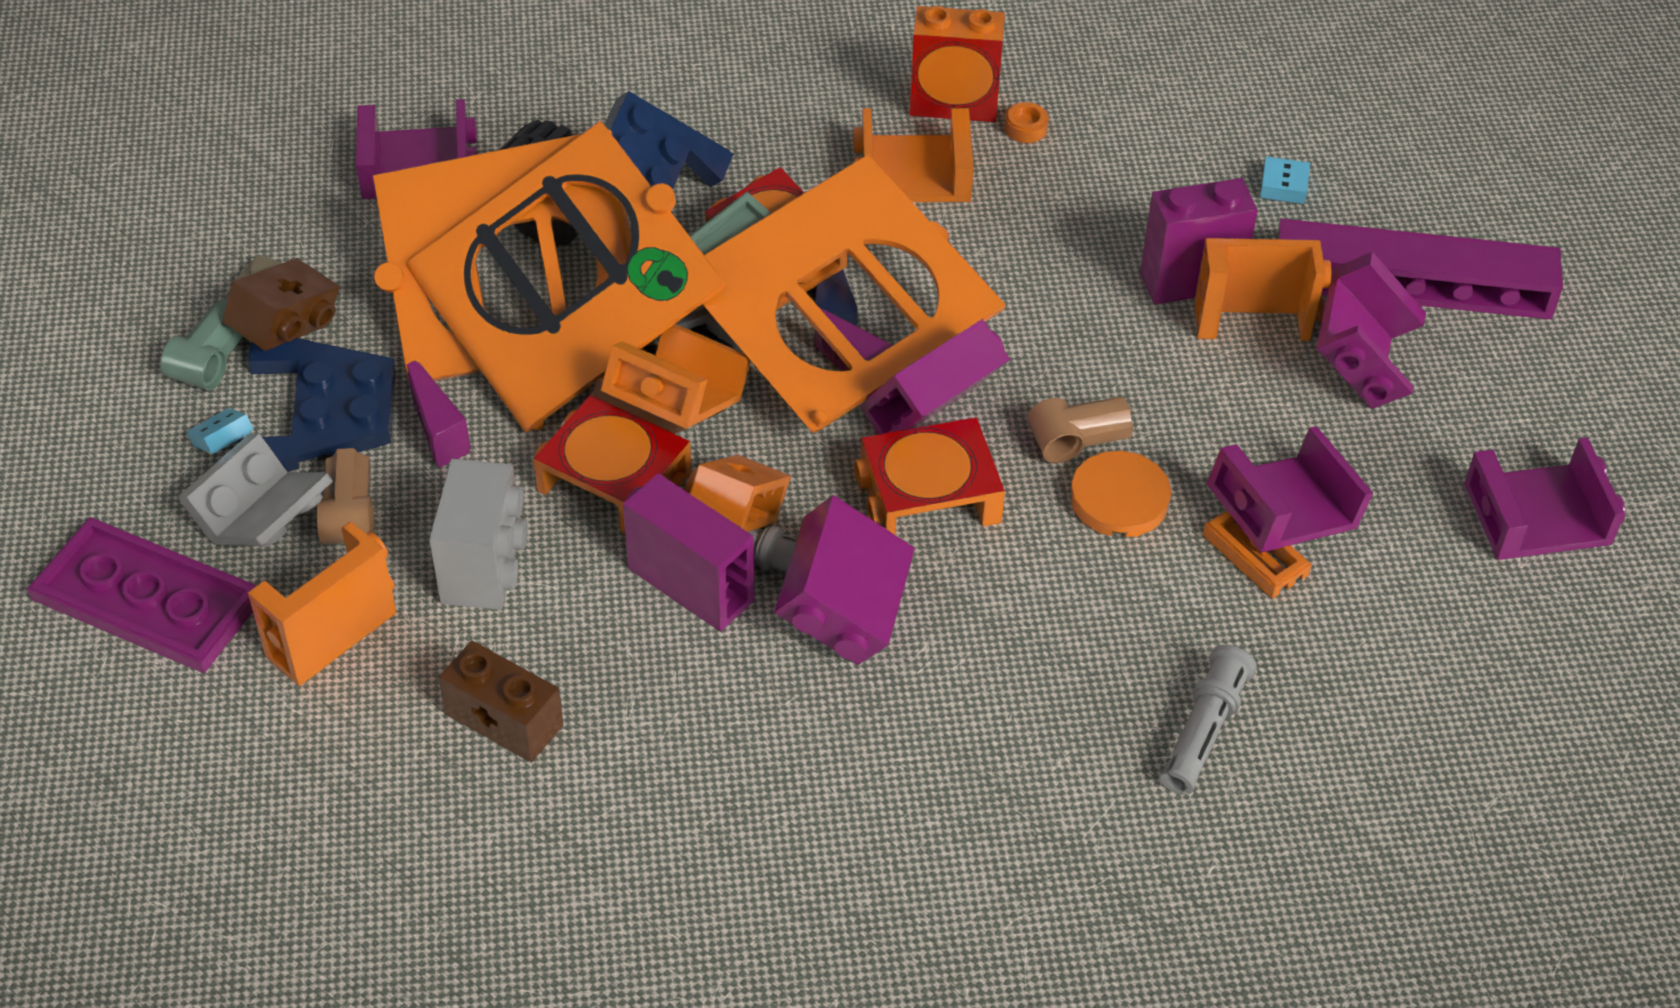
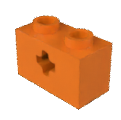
[685,455,791,532]

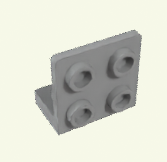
[177,433,333,547]

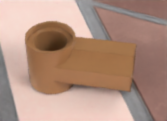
[1027,397,1133,464]
[317,448,375,545]

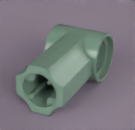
[161,299,244,391]

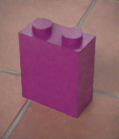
[1140,178,1258,305]
[859,319,1011,434]
[623,473,755,632]
[774,495,915,665]

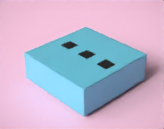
[1260,156,1310,204]
[186,408,254,454]

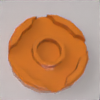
[1071,451,1172,537]

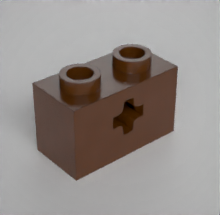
[222,258,340,351]
[438,640,564,763]

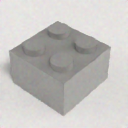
[429,459,528,610]

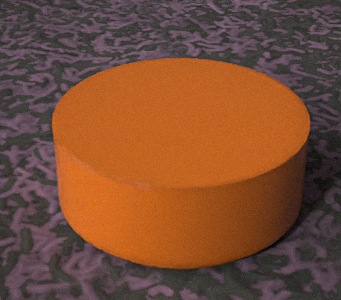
[1004,102,1049,143]

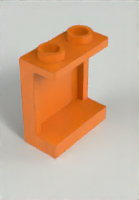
[248,521,397,686]

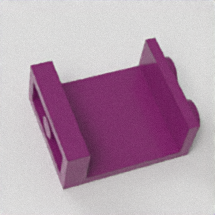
[356,99,478,199]
[1316,251,1426,409]
[1206,426,1373,553]
[1464,437,1626,560]

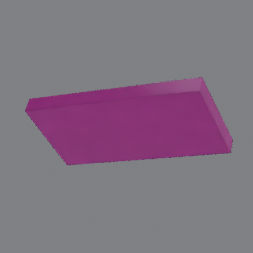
[27,517,257,674]

